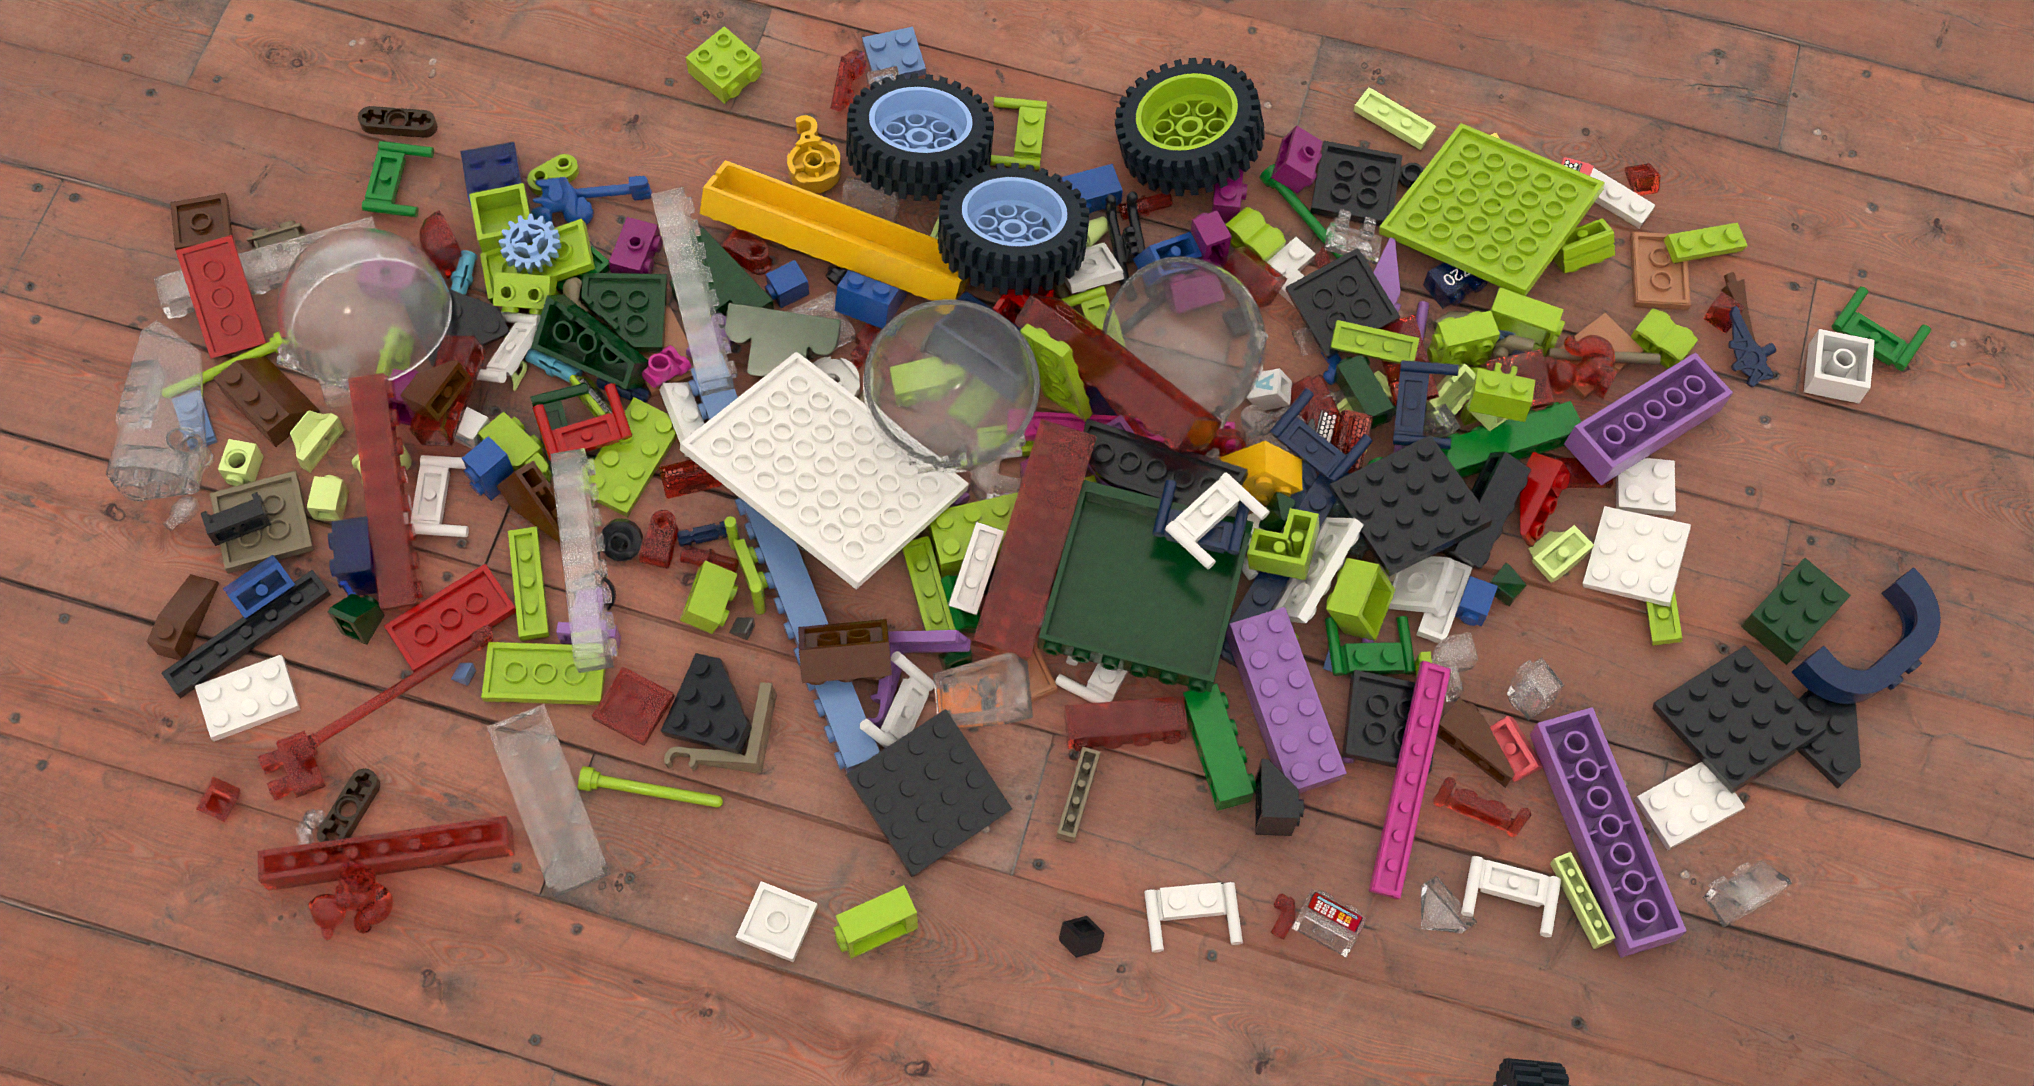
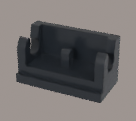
[201,492,272,546]

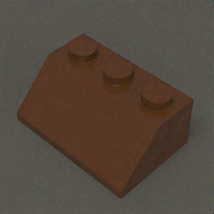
[214,356,320,447]
[798,619,892,685]

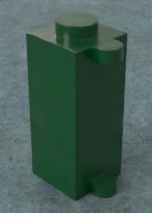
[1334,354,1397,432]

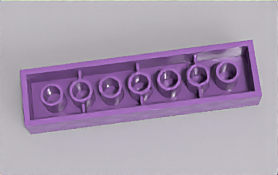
[1530,707,1687,958]

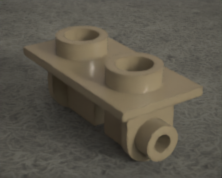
[246,221,308,259]

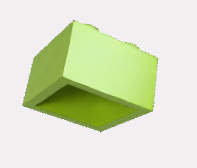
[469,183,531,253]
[1326,558,1396,641]

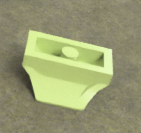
[290,410,345,473]
[1528,525,1594,583]

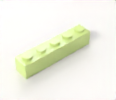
[1550,852,1615,949]

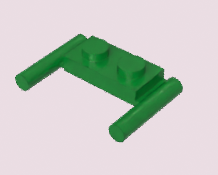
[362,141,434,218]
[1832,286,1931,371]
[1325,616,1416,676]

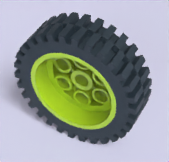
[1115,58,1265,196]

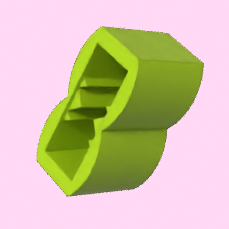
[1225,207,1286,269]
[1631,308,1698,369]

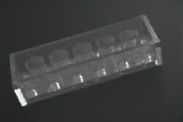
[487,704,611,898]

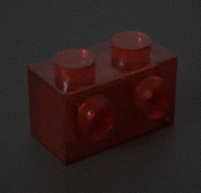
[1222,246,1287,308]

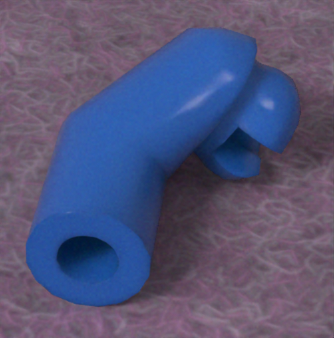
[1321,352,1342,385]

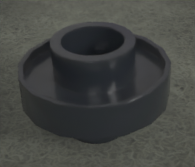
[599,518,643,562]

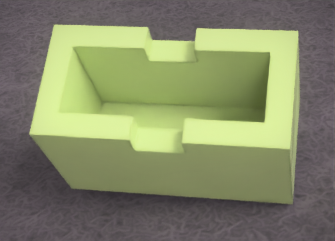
[1425,364,1476,427]

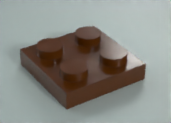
[170,193,232,250]

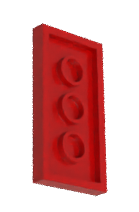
[175,235,267,359]
[384,564,516,675]

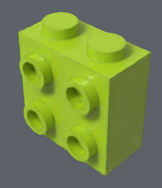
[685,26,763,104]
[1427,311,1500,366]

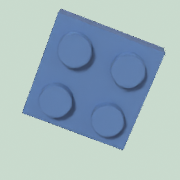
[862,27,926,85]

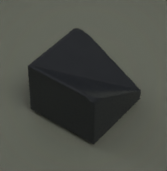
[1059,916,1105,958]

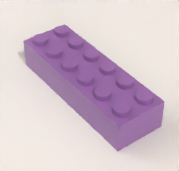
[1564,352,1733,485]
[1226,607,1347,793]

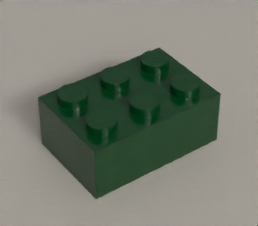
[1741,558,1851,665]

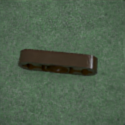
[358,106,438,138]
[317,768,380,851]

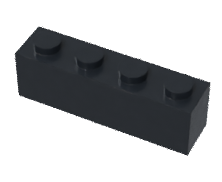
[1440,452,1531,569]

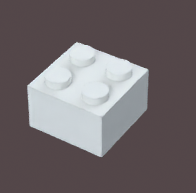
[1804,329,1875,403]

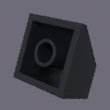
[1255,758,1304,836]

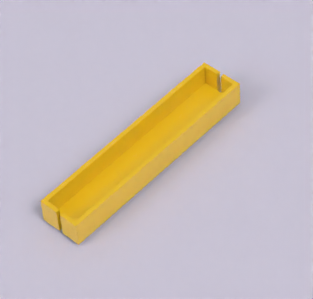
[699,160,971,307]

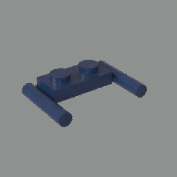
[1393,360,1459,450]
[1269,388,1373,483]
[1152,480,1249,555]

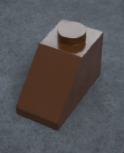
[400,360,471,422]

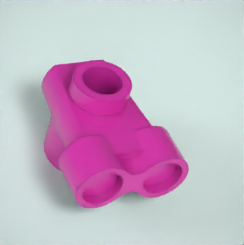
[642,345,691,388]

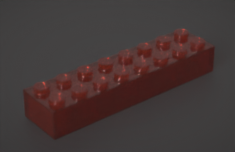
[1014,294,1223,452]
[971,419,1097,662]

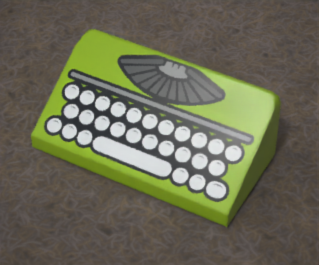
[569,375,613,417]

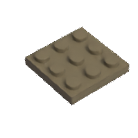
[210,471,315,574]

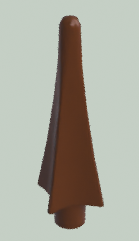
[1721,272,1755,340]

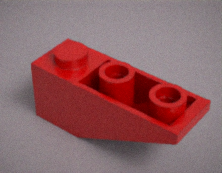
[1520,452,1570,547]

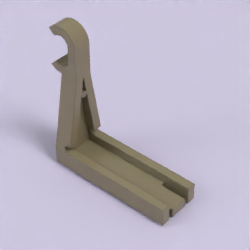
[664,682,777,774]

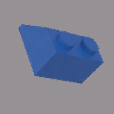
[834,270,907,330]

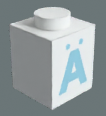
[1246,368,1292,411]
[444,403,490,449]

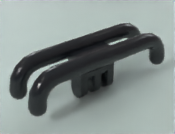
[1105,191,1156,299]

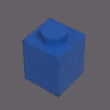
[765,260,810,308]
[1455,576,1498,627]

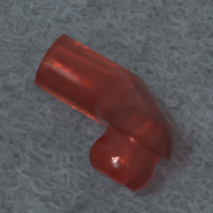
[1271,893,1296,940]

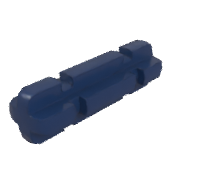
[596,378,650,403]
[677,521,727,547]

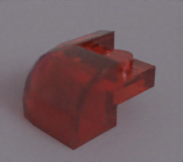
[419,210,462,279]

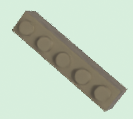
[1056,747,1101,843]

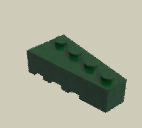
[531,294,649,390]

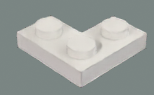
[1258,237,1316,308]

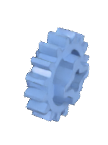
[499,214,561,274]

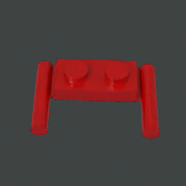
[532,383,633,461]

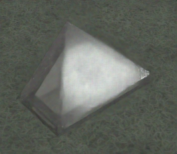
[1420,876,1477,933]

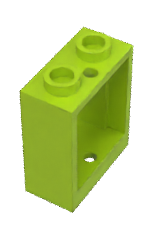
[1490,287,1565,359]
[833,885,918,959]

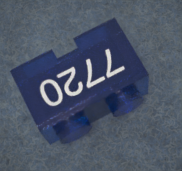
[1423,262,1488,309]

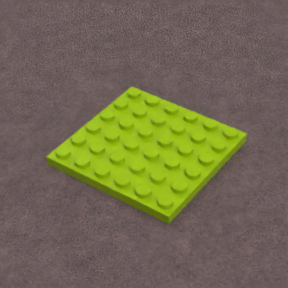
[1379,123,1605,296]

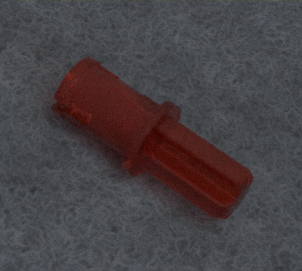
[1118,193,1173,220]
[680,544,739,573]

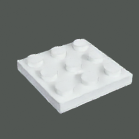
[1583,506,1691,607]

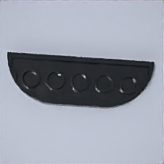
[1083,419,1248,506]

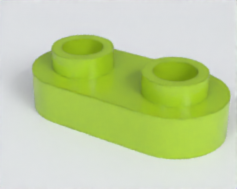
[527,154,579,196]

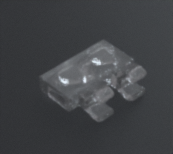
[1324,209,1382,264]

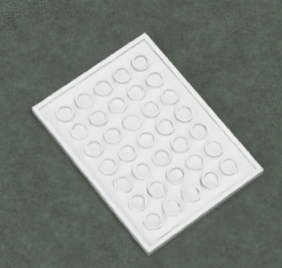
[680,351,969,589]

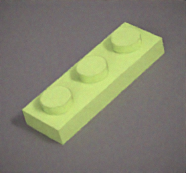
[1353,87,1436,150]

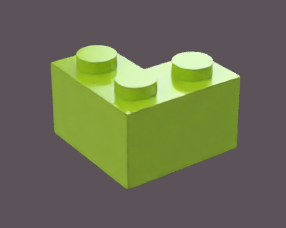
[1247,508,1320,581]

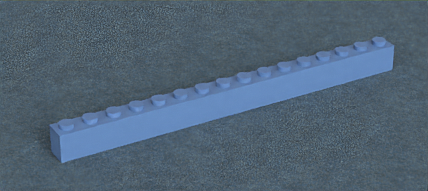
[688,359,880,773]

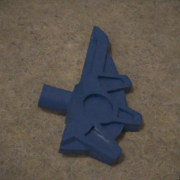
[1728,306,1776,387]

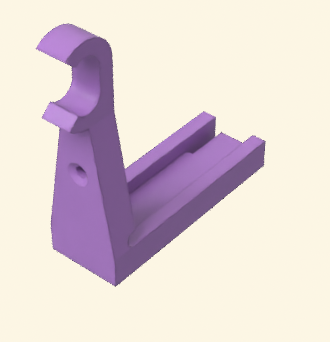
[868,630,971,728]

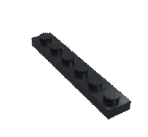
[161,570,331,699]

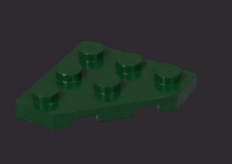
[581,273,668,353]

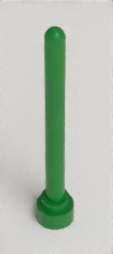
[1259,164,1347,259]

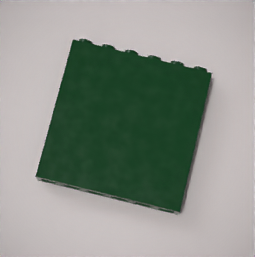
[1038,480,1254,693]

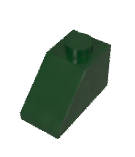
[328,593,385,645]

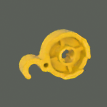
[787,115,841,193]

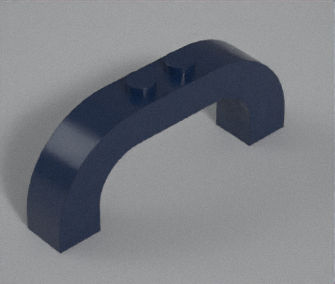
[1791,567,1941,704]

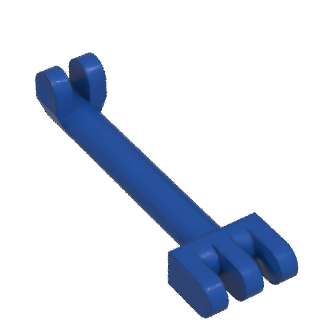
[564,176,653,201]

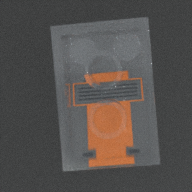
[933,652,1033,729]

